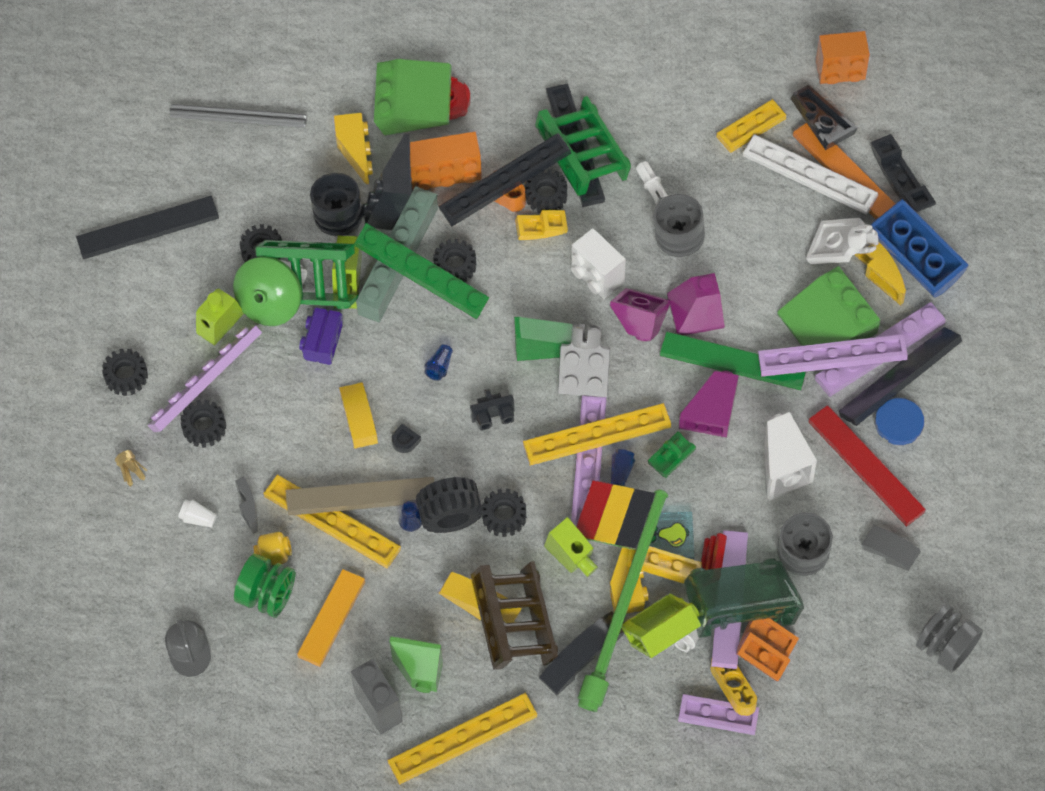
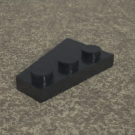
[791,85,858,150]

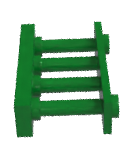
[535,96,631,196]
[256,240,359,309]

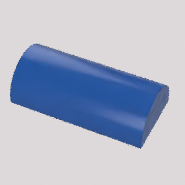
[871,199,969,298]

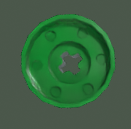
[234,553,296,618]

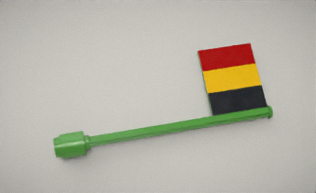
[576,480,669,712]

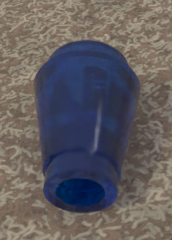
[424,344,453,381]
[610,449,636,487]
[398,501,422,532]

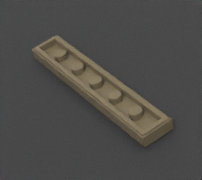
[286,477,434,516]

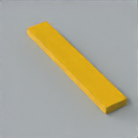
[523,403,671,466]
[263,474,401,569]
[387,692,537,785]

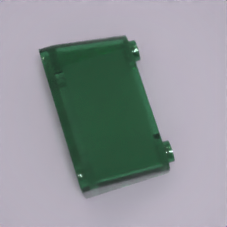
[684,558,804,638]

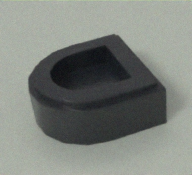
[392,424,421,453]

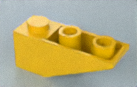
[334,113,373,185]
[610,548,649,614]

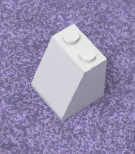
[764,412,817,501]

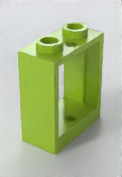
[621,593,701,658]

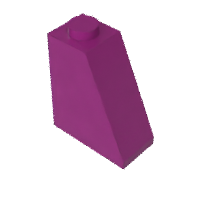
[679,371,739,438]

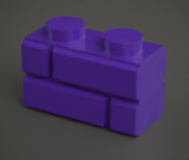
[299,308,344,365]

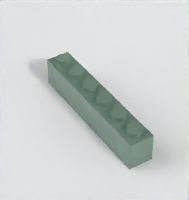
[356,186,438,323]

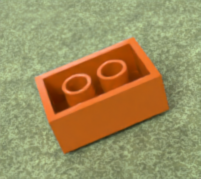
[410,131,482,190]

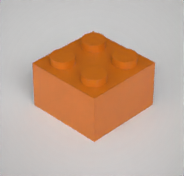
[816,31,870,84]

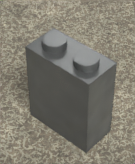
[350,659,402,735]

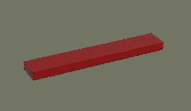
[808,405,926,527]

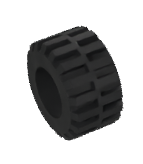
[416,477,483,533]

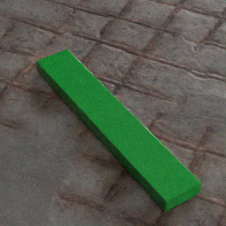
[660,332,806,391]

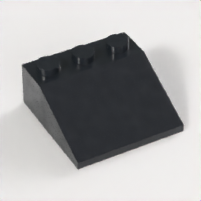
[361,133,411,230]

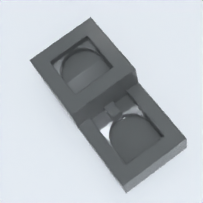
[235,476,258,534]
[861,525,921,571]

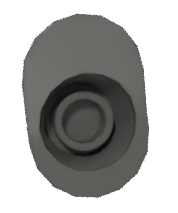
[165,619,211,677]

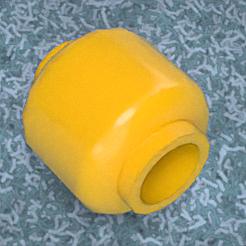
[253,532,292,566]

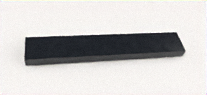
[546,83,605,208]
[438,133,572,227]
[76,195,219,260]
[839,327,962,426]

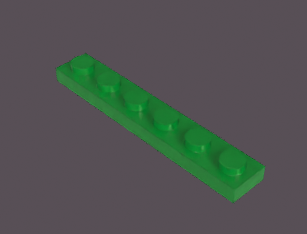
[354,223,489,319]

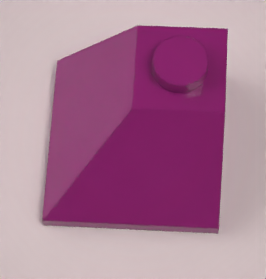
[667,273,725,336]
[610,288,671,341]

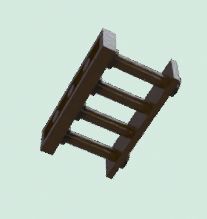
[470,561,558,670]

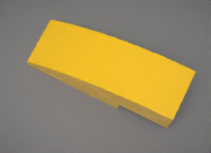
[854,242,906,305]
[339,382,378,449]
[439,572,522,623]

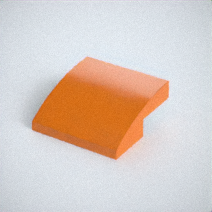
[736,611,799,681]

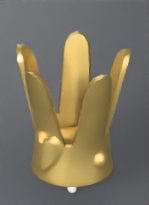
[115,450,148,487]

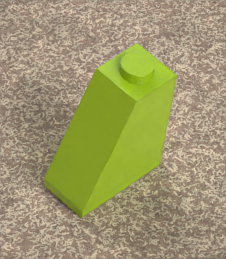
[332,236,362,309]

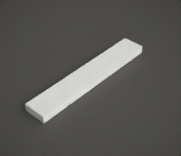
[743,134,878,215]

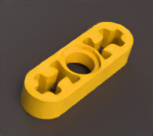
[710,658,757,716]

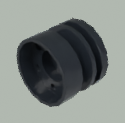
[310,173,362,236]

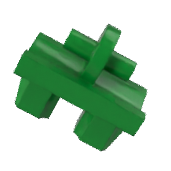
[648,431,696,478]

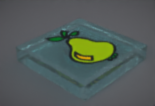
[650,512,695,560]

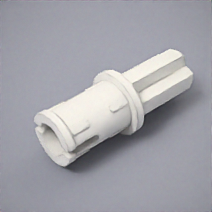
[636,161,668,205]

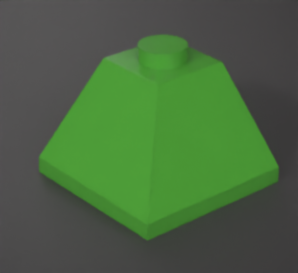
[389,636,443,693]

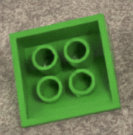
[374,59,451,136]
[777,266,880,346]

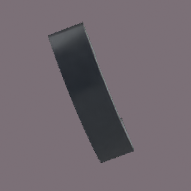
[870,134,936,213]
[539,611,624,696]

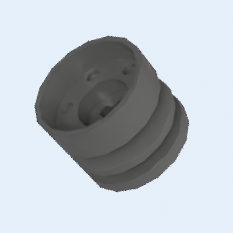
[653,194,705,257]
[777,512,833,576]
[916,604,983,673]

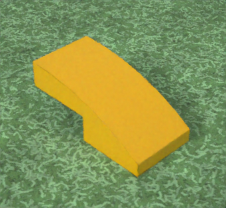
[515,210,568,240]

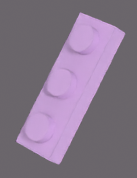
[678,694,759,735]

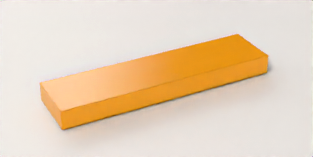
[297,569,365,667]

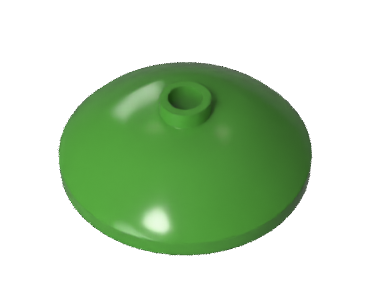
[233,256,302,326]

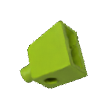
[196,288,244,346]
[544,517,598,577]

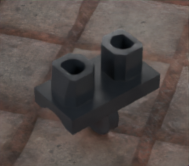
[470,388,515,431]

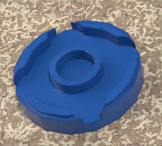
[875,398,924,445]

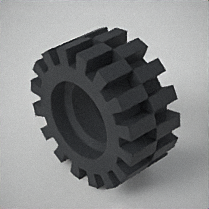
[525,169,568,214]
[239,224,282,263]
[433,239,477,283]
[102,349,148,396]
[180,400,226,448]
[482,488,527,537]

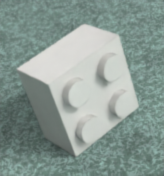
[571,228,626,299]

